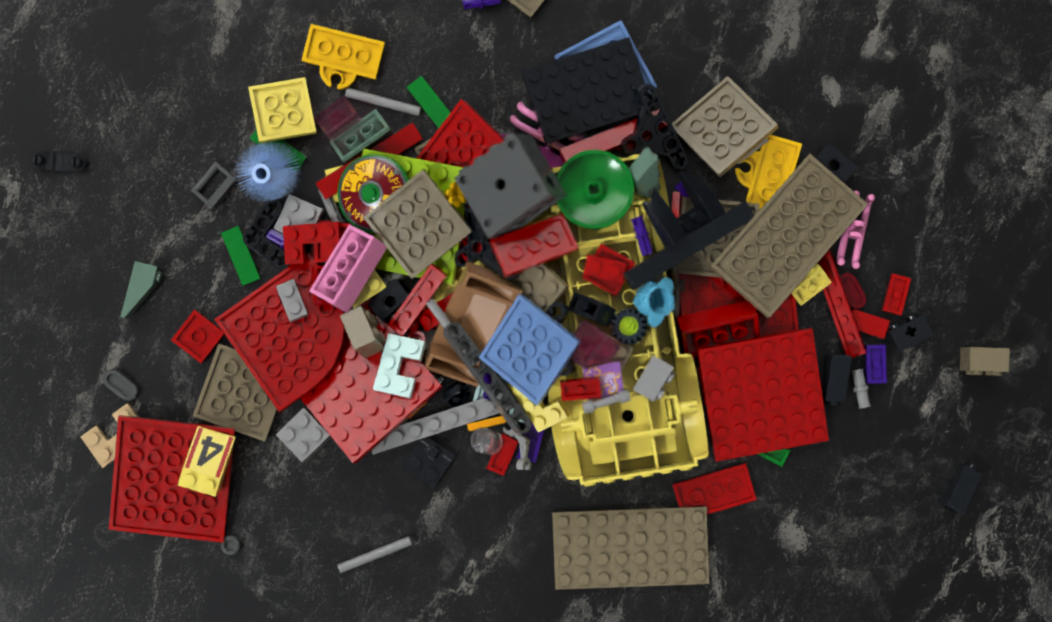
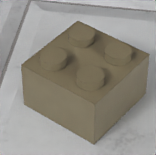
[340,306,386,359]
[960,347,1010,376]

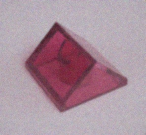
[314,95,361,141]

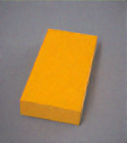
[467,416,506,431]

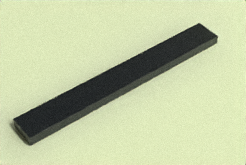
[622,201,754,291]

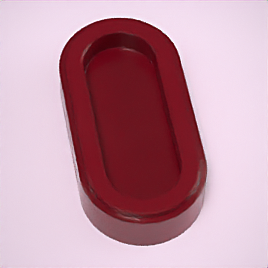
[840,273,867,309]

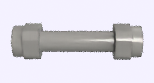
[582,389,631,414]

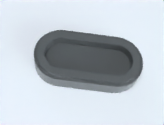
[103,370,139,401]

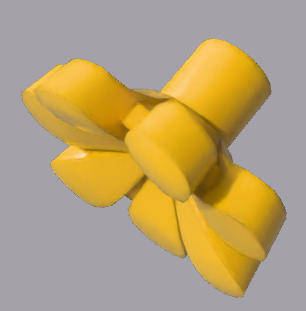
[445,182,467,207]

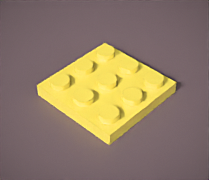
[248,77,316,144]

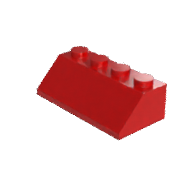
[677,301,760,358]

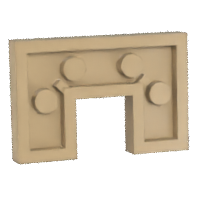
[81,403,139,468]

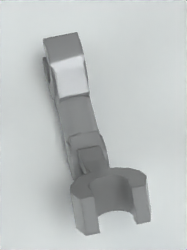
[503,423,531,470]

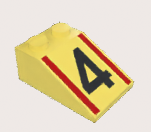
[178,426,236,497]

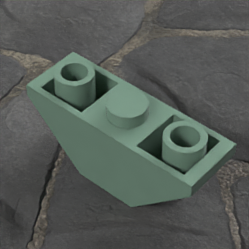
[628,147,661,198]

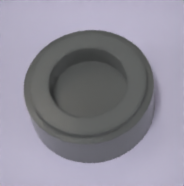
[220,535,241,555]

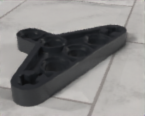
[454,201,521,280]

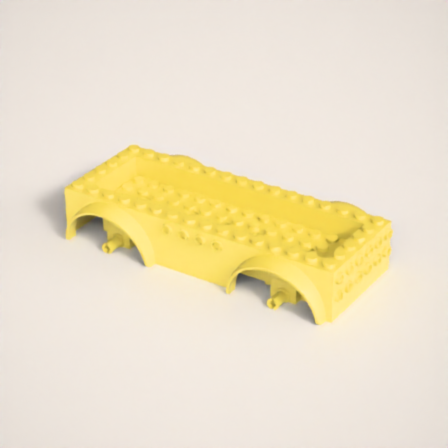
[520,154,709,487]

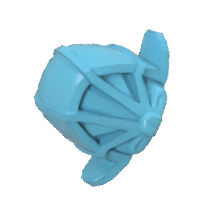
[633,278,675,327]

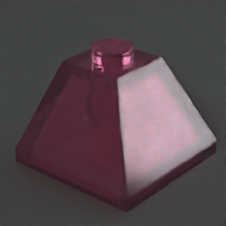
[571,320,621,370]

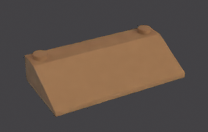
[424,261,523,387]

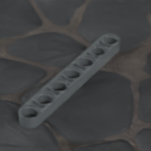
[443,323,531,434]

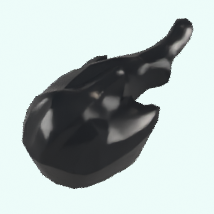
[442,381,472,408]

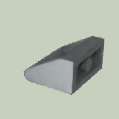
[191,161,239,210]

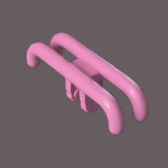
[510,102,585,151]
[837,191,875,269]

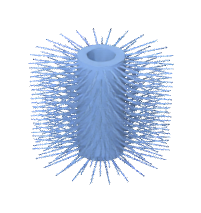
[234,142,302,202]

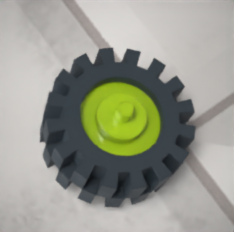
[611,308,648,345]

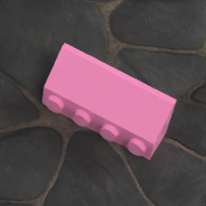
[309,225,387,313]

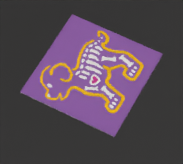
[582,362,623,400]

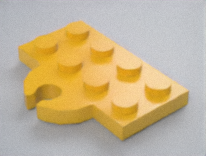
[301,24,385,90]
[735,135,802,210]

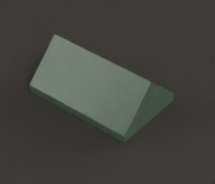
[329,109,393,164]

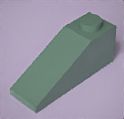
[121,261,163,319]

